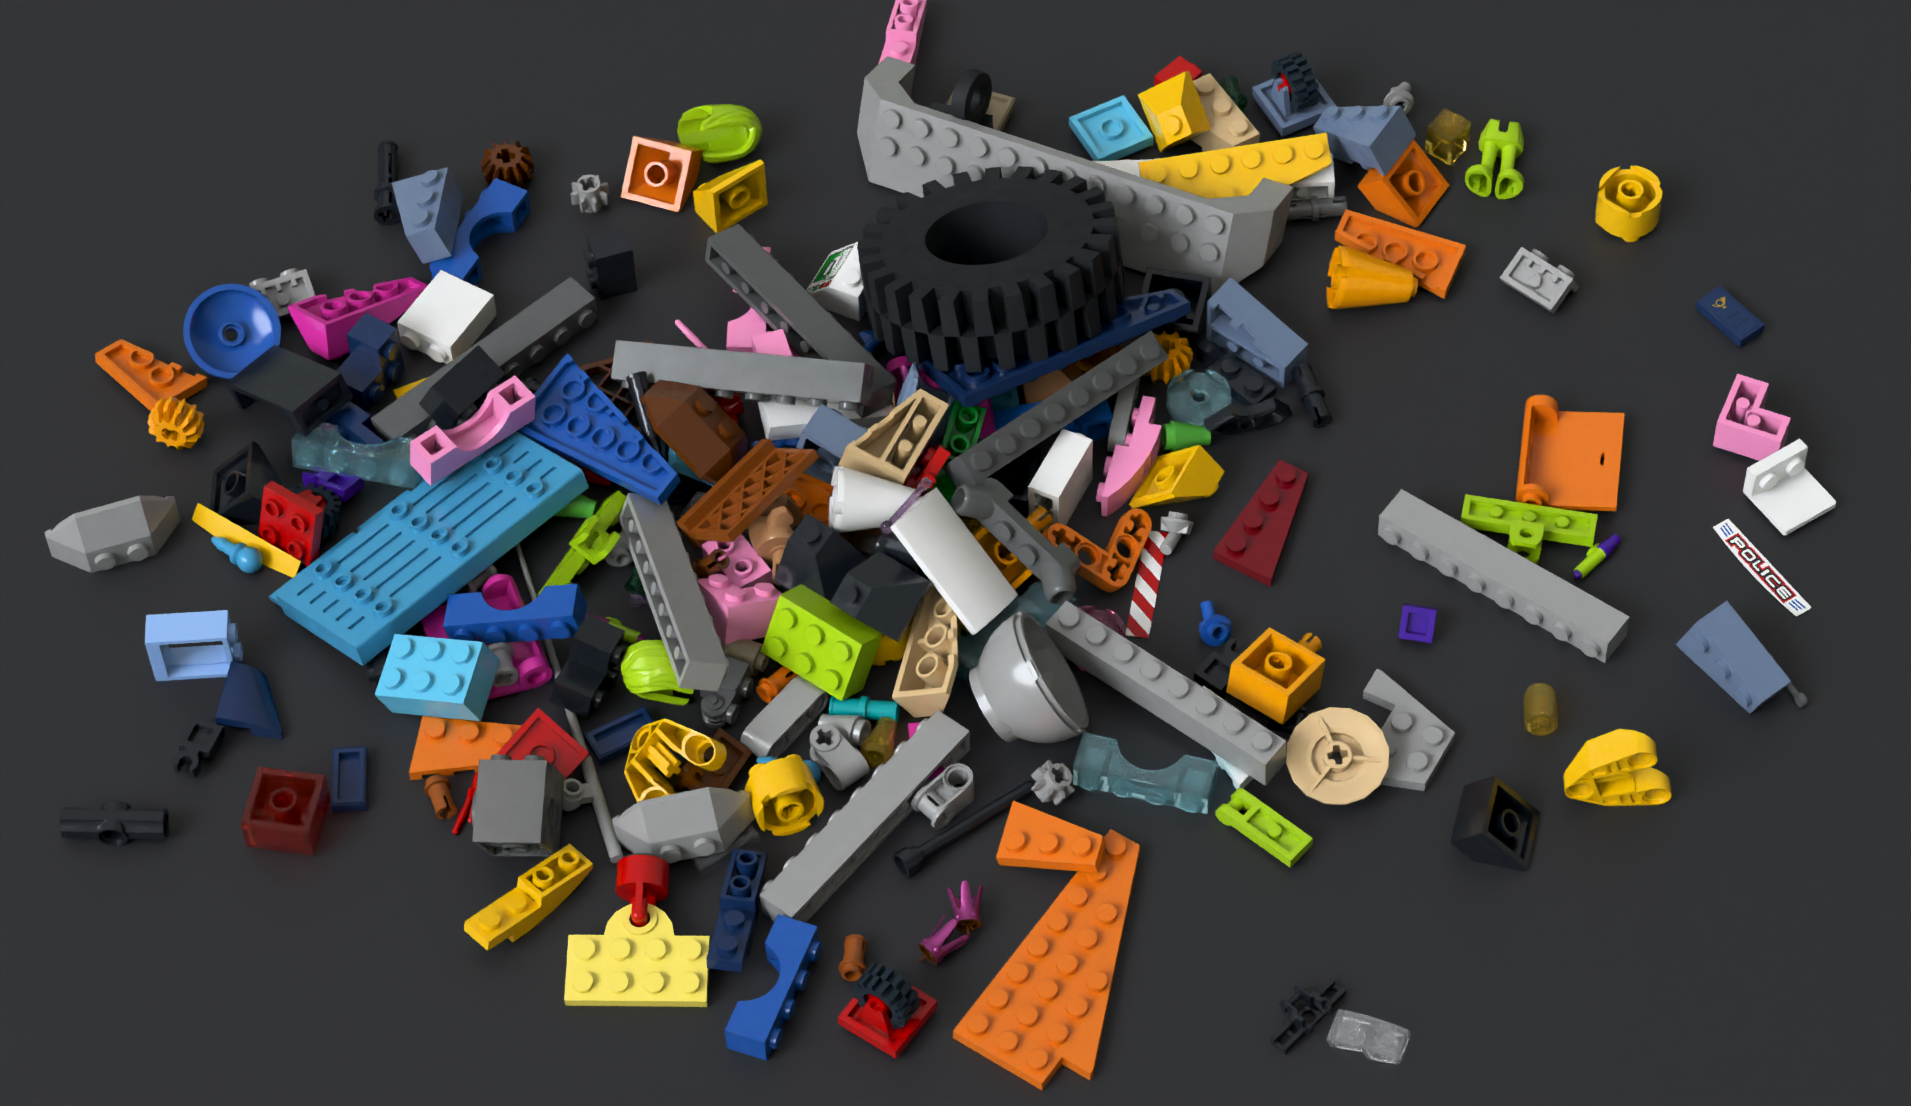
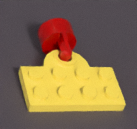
[564,853,711,1007]

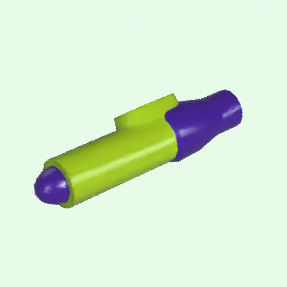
[1573,534,1621,579]

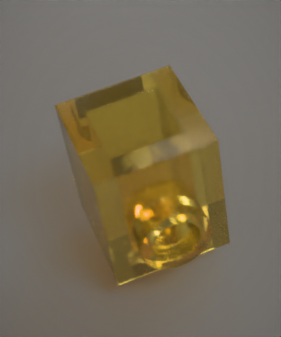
[1425,108,1471,166]

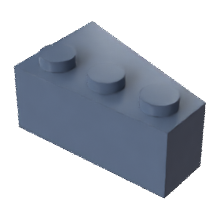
[1313,105,1416,176]

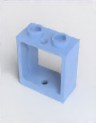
[145,610,243,681]

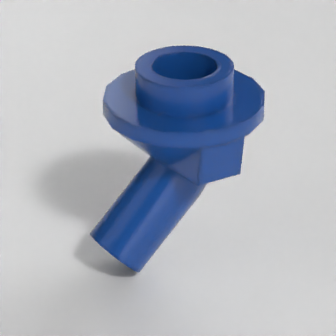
[1198,601,1232,647]

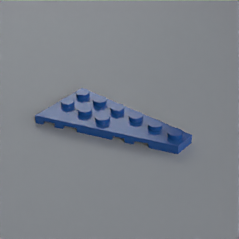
[517,353,681,505]

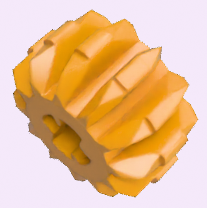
[1143,330,1193,385]
[147,396,205,451]

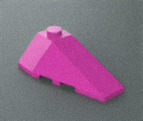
[288,277,428,360]

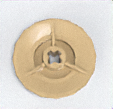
[1286,707,1389,805]

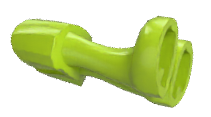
[1465,119,1524,200]

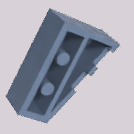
[392,167,464,264]
[1206,277,1308,388]
[1675,601,1791,714]

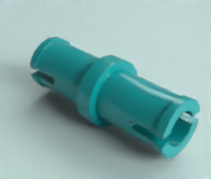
[829,696,900,723]

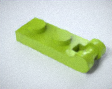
[1215,788,1313,868]

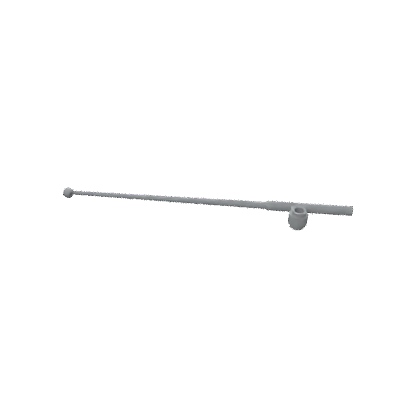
[514,542,624,863]

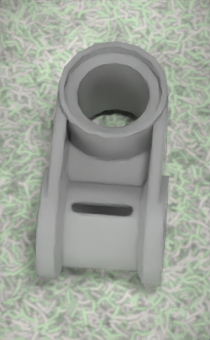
[810,724,870,792]
[911,763,975,830]

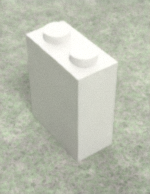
[397,270,497,364]
[1028,428,1093,537]

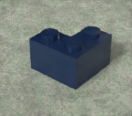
[336,313,405,412]

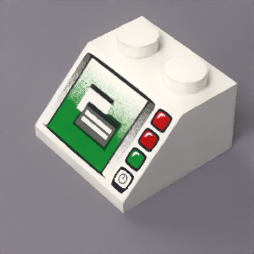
[806,242,867,322]

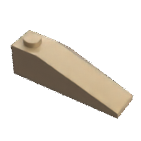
[892,580,958,718]

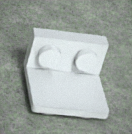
[1743,438,1836,535]

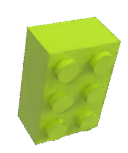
[760,584,883,701]

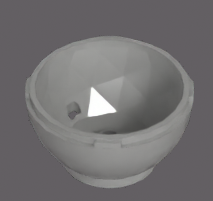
[969,611,1089,743]

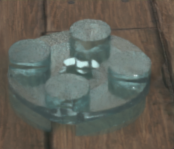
[1166,369,1232,426]

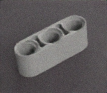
[740,675,829,759]

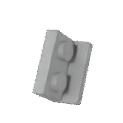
[1500,247,1579,314]
[249,268,316,320]

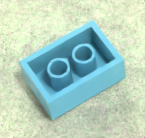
[375,634,500,721]

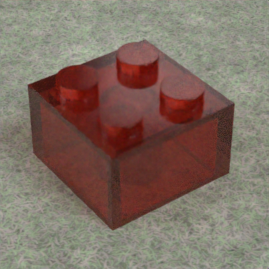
[240,766,331,855]

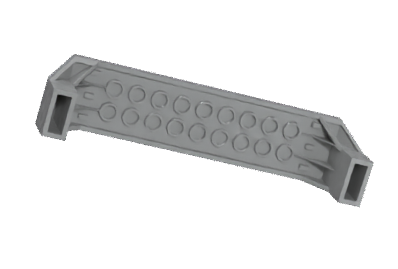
[857,56,1293,295]

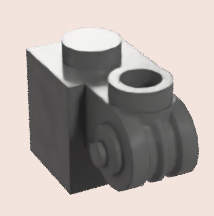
[700,656,754,729]

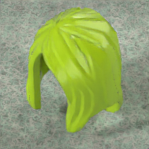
[677,104,762,163]
[621,640,694,705]

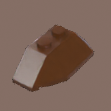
[640,379,748,485]

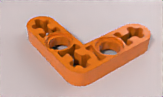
[1042,508,1152,593]

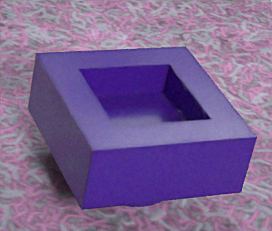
[1398,603,1437,643]

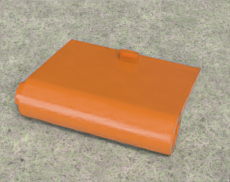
[1516,395,1625,511]

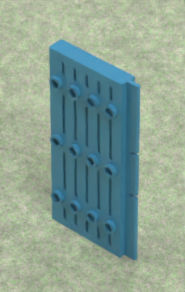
[269,431,589,666]

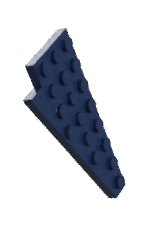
[919,289,1191,408]

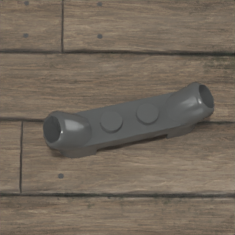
[951,478,1081,604]

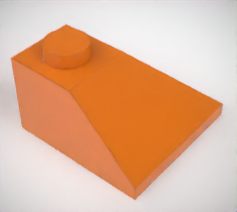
[620,136,704,212]
[1357,139,1449,228]

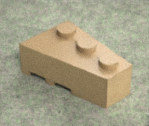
[1190,73,1260,152]
[838,389,949,485]

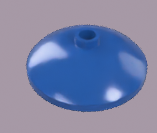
[183,284,281,380]

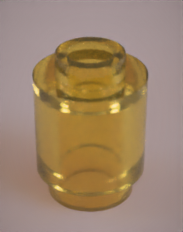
[1523,683,1558,736]

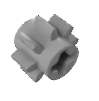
[570,174,609,213]
[1031,760,1075,805]

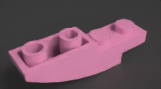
[879,0,927,65]
[1096,396,1162,517]

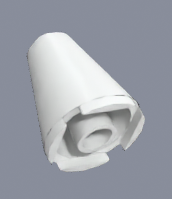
[829,466,921,533]

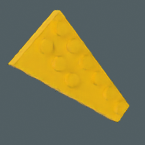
[1138,133,1332,199]

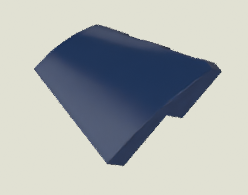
[215,661,284,739]

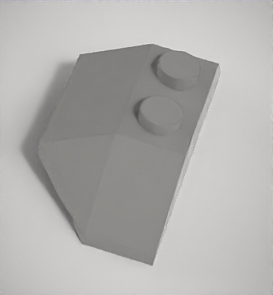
[44,495,181,573]
[612,787,755,863]

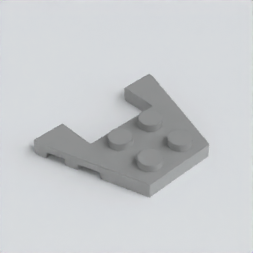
[1333,669,1455,791]

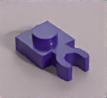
[302,464,364,502]

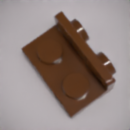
[674,727,752,792]

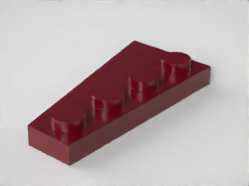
[1213,460,1308,587]

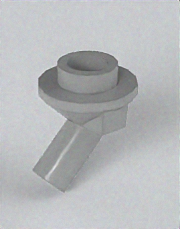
[1383,82,1414,115]
[1160,511,1194,555]
[605,530,633,567]

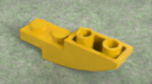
[464,843,593,951]

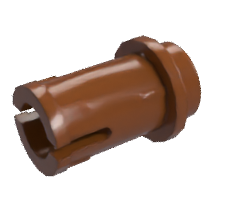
[424,774,458,820]
[838,934,867,982]

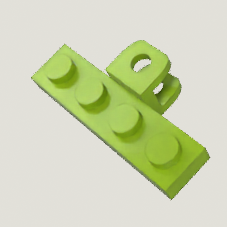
[537,490,626,596]
[1460,494,1598,565]

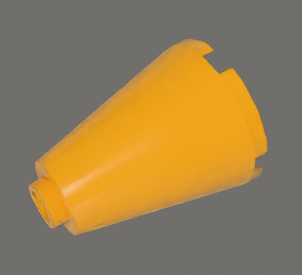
[1326,245,1418,309]

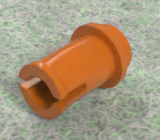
[756,665,798,703]

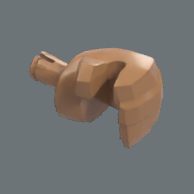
[747,493,804,586]

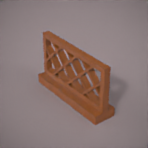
[676,439,819,549]

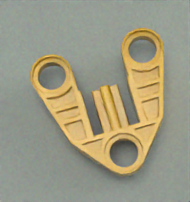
[624,718,727,802]
[1563,729,1672,806]

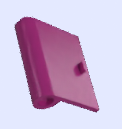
[420,574,553,700]

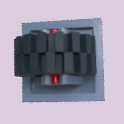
[1252,52,1336,137]

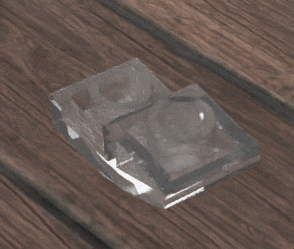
[1326,1009,1411,1064]

